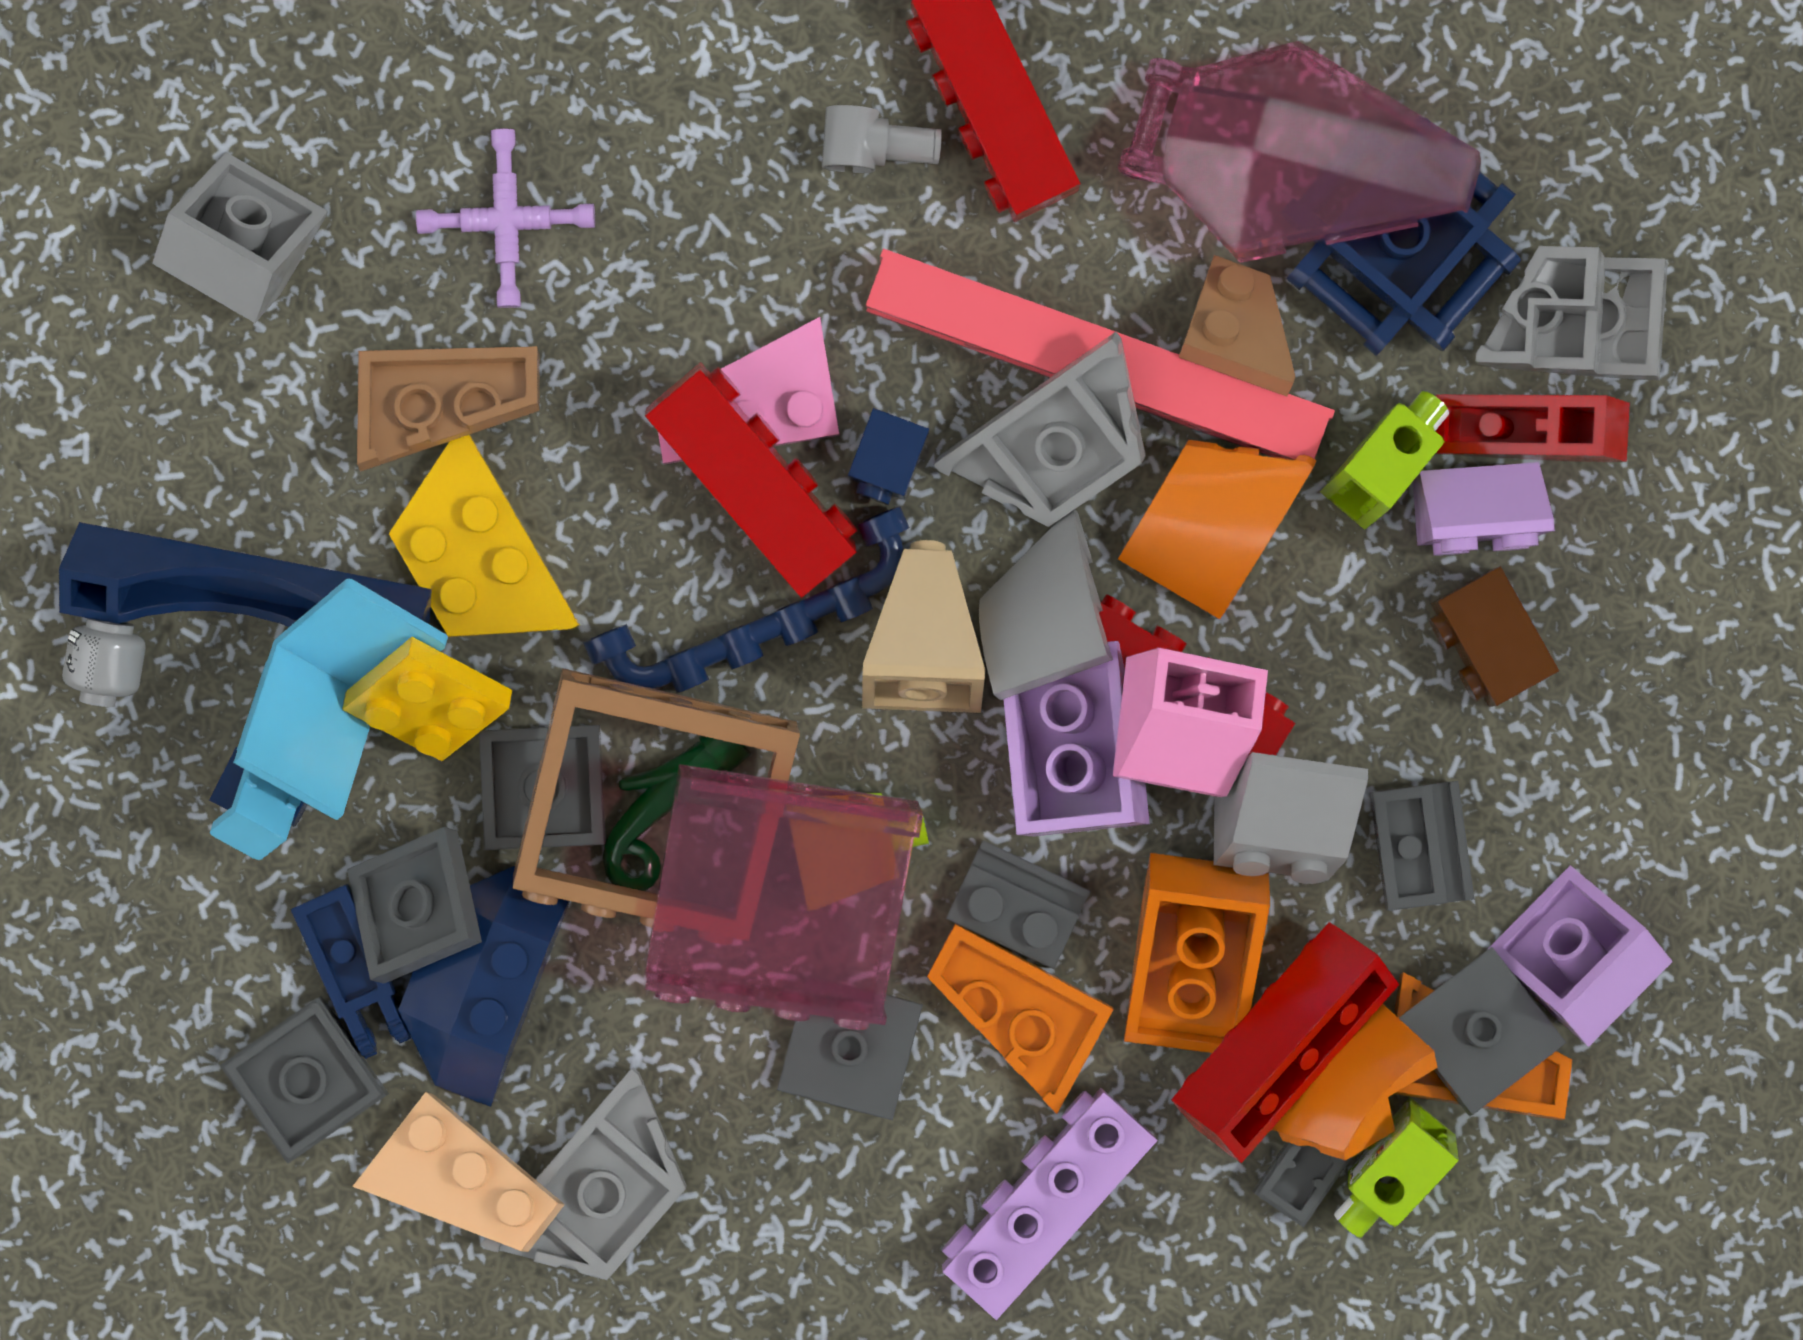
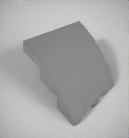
[1476,246,1668,380]
[979,510,1113,700]

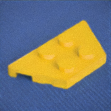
[389,435,580,637]

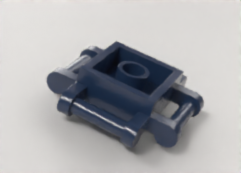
[1281,117,1521,356]

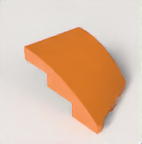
[1118,440,1317,619]
[1271,1004,1438,1161]

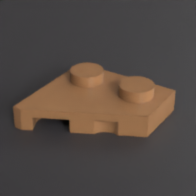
[1179,255,1296,397]

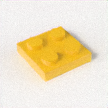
[342,637,512,761]

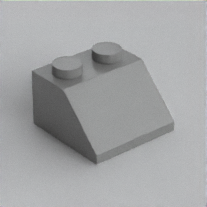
[152,152,328,323]
[1214,752,1368,884]

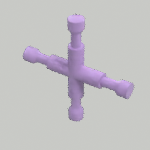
[416,129,595,308]

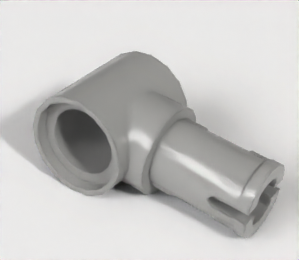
[822,105,941,173]

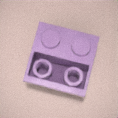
[1413,462,1555,556]

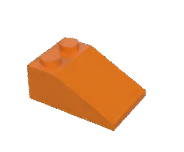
[1124,853,1270,1053]

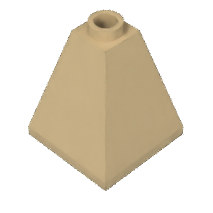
[862,540,985,713]

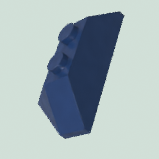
[398,866,570,1107]

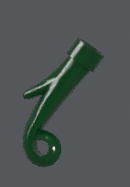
[602,736,751,891]

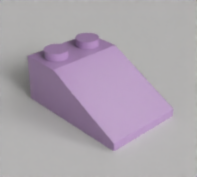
[1003,641,1150,837]

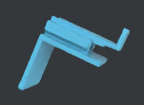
[210,579,448,860]

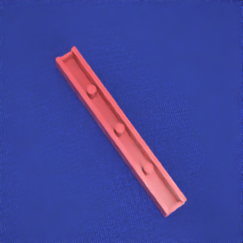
[866,248,1335,460]

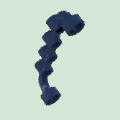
[583,506,910,693]

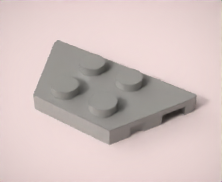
[933,332,1145,527]
[481,1067,687,1280]

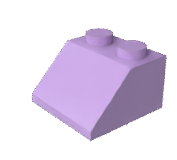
[1487,865,1673,1047]

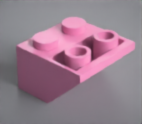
[1113,648,1268,798]

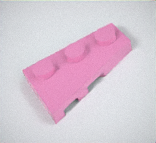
[658,317,840,464]

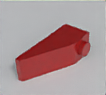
[1435,394,1630,462]

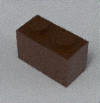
[1429,566,1559,707]

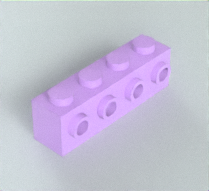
[942,1088,1158,1320]

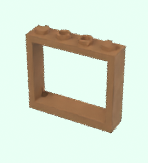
[513,668,800,944]

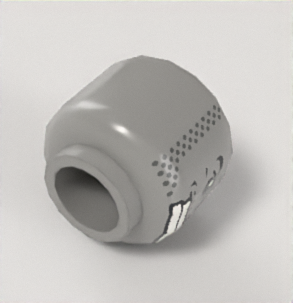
[62,618,146,707]

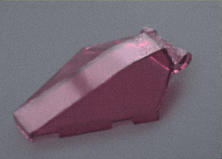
[1118,41,1481,263]

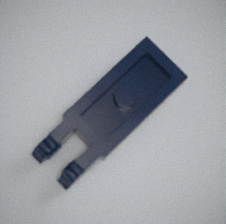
[291,884,411,1059]

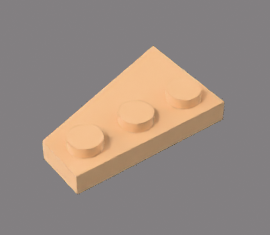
[352,1092,565,1252]

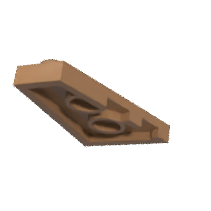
[357,346,540,472]

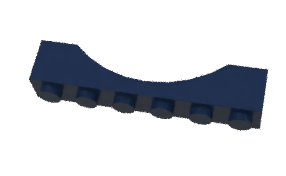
[59,522,432,627]

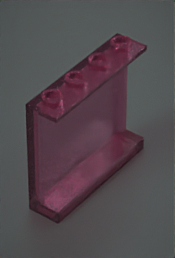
[644,764,923,1030]

